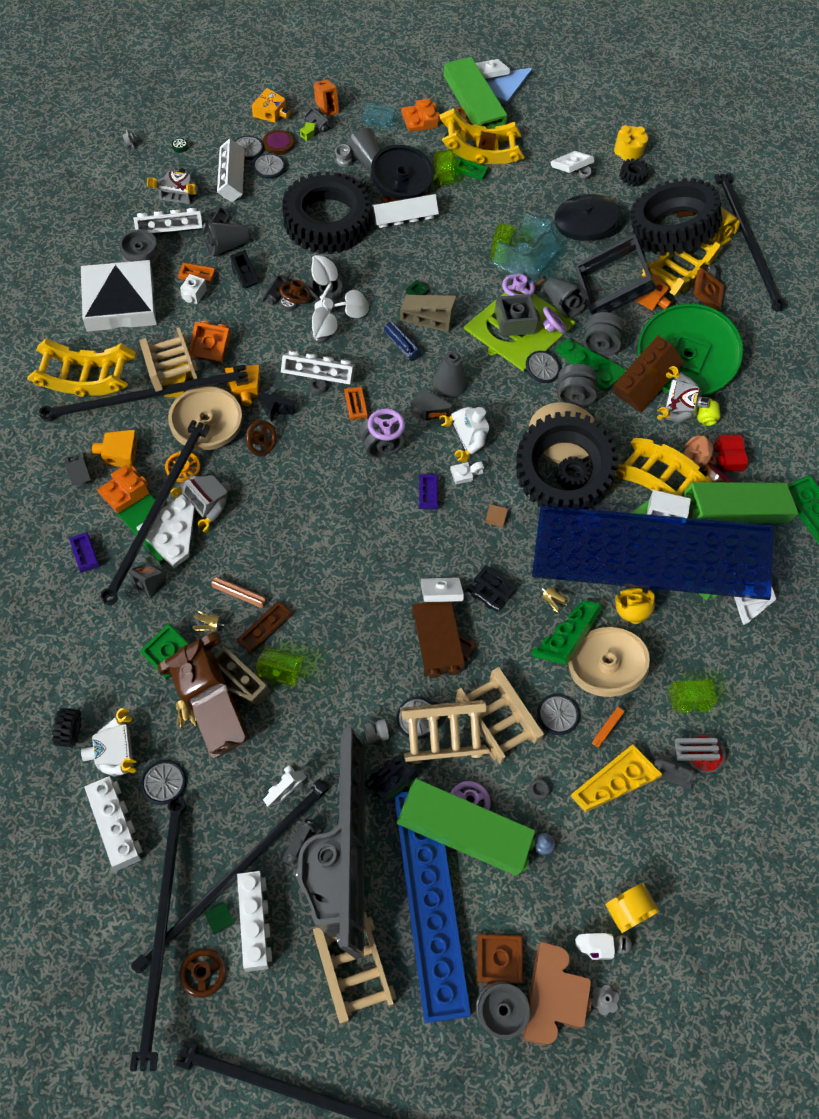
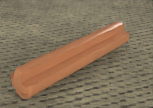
[211,577,266,608]

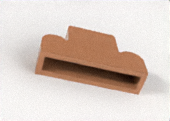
[522,942,592,1046]

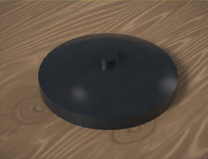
[371,145,434,200]
[555,194,619,241]

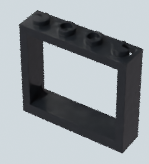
[575,234,657,315]

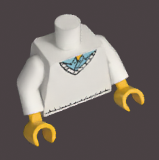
[439,407,489,462]
[81,708,137,777]

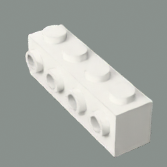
[217,139,245,202]
[371,194,439,228]
[133,208,203,233]
[281,350,355,384]
[84,776,143,871]
[237,871,272,972]

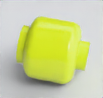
[697,399,721,426]

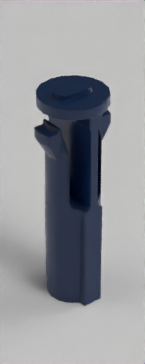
[384,321,421,361]

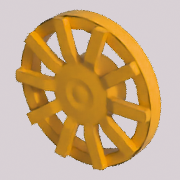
[165,452,200,482]

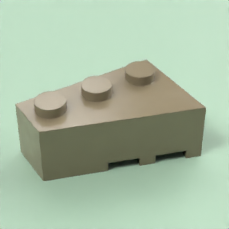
[400,295,456,332]
[214,646,271,706]

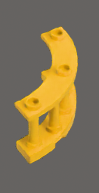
[440,108,524,164]
[642,242,723,296]
[27,338,136,397]
[615,438,713,523]

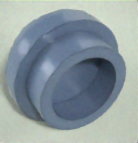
[534,833,555,855]

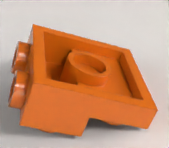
[401,98,440,132]
[188,321,232,363]
[97,465,149,514]

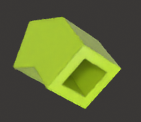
[300,122,315,141]

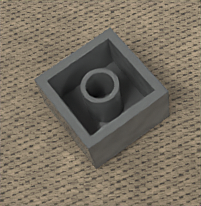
[495,294,538,336]

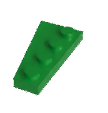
[555,338,627,392]
[531,601,602,665]

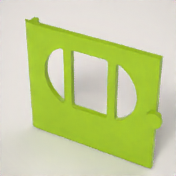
[463,287,576,372]

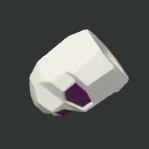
[575,933,615,960]

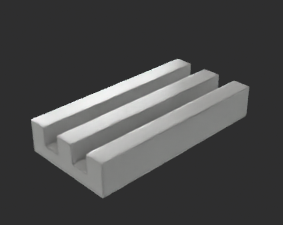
[675,738,720,761]

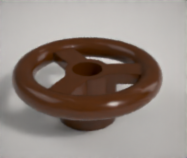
[279,280,312,304]
[246,420,277,456]
[179,949,226,998]

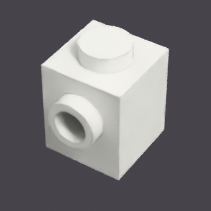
[180,274,207,304]

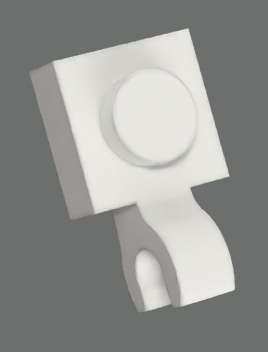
[450,462,484,485]

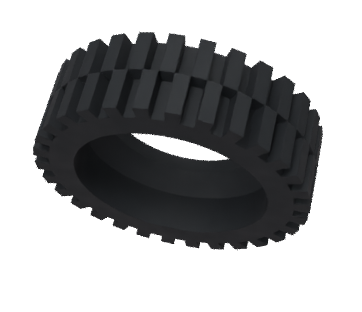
[282,172,370,254]
[630,178,722,255]
[516,411,618,515]

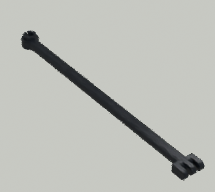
[714,173,786,312]
[39,365,249,422]
[100,420,210,606]
[131,779,330,974]
[130,796,187,1071]
[173,1040,395,1119]

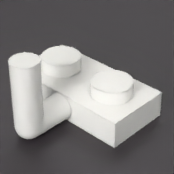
[263,765,306,807]

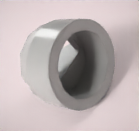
[578,165,591,180]
[614,935,632,954]

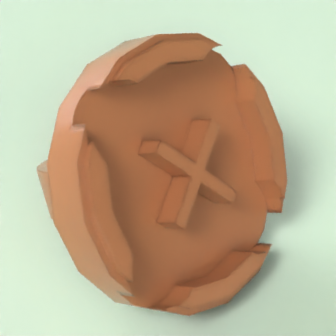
[682,435,716,469]

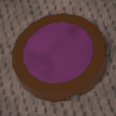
[263,130,294,155]
[703,463,734,483]

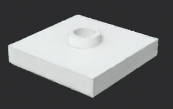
[476,59,510,79]
[551,151,594,173]
[421,578,464,602]

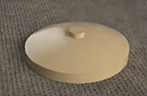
[168,386,242,450]
[528,402,599,464]
[568,627,650,697]

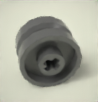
[119,229,160,270]
[583,312,624,356]
[557,364,597,407]
[359,414,404,458]
[475,981,530,1039]

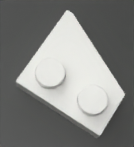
[732,581,776,625]

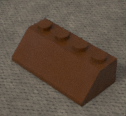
[613,335,684,413]

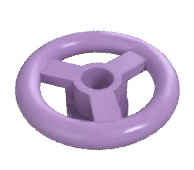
[502,274,535,296]
[543,307,568,334]
[368,409,405,441]
[450,781,491,810]

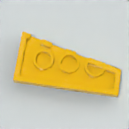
[571,744,662,813]

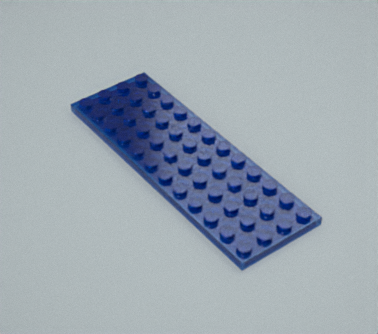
[532,506,774,600]

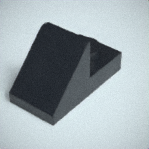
[230,250,259,288]
[259,392,295,422]

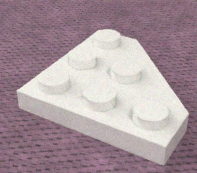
[136,495,195,568]

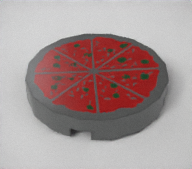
[683,733,726,775]

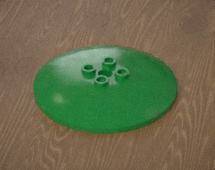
[637,304,743,397]

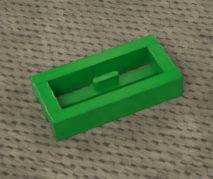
[454,158,488,181]

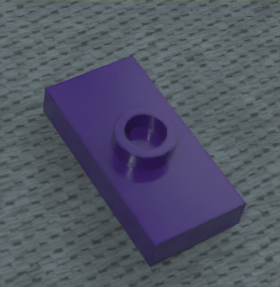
[419,474,438,510]
[69,532,100,573]

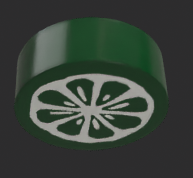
[172,138,188,153]

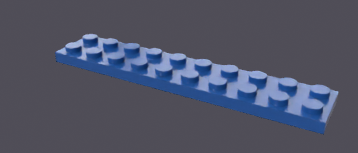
[394,792,471,1024]

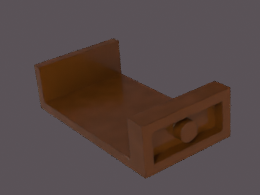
[411,601,465,678]

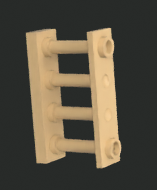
[139,327,198,392]
[455,667,544,764]
[400,700,489,764]
[313,912,396,1025]

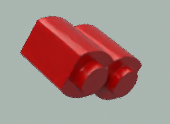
[714,434,748,472]

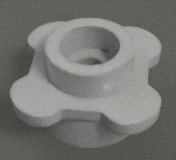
[123,129,136,148]

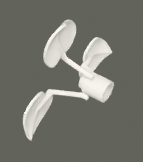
[311,255,369,338]

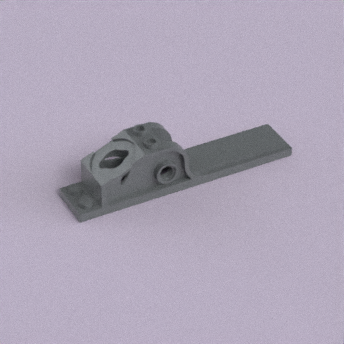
[295,727,365,959]

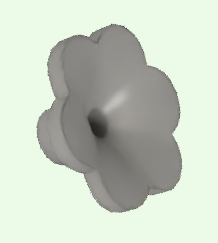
[592,985,619,1015]

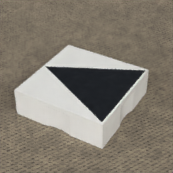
[81,260,156,332]

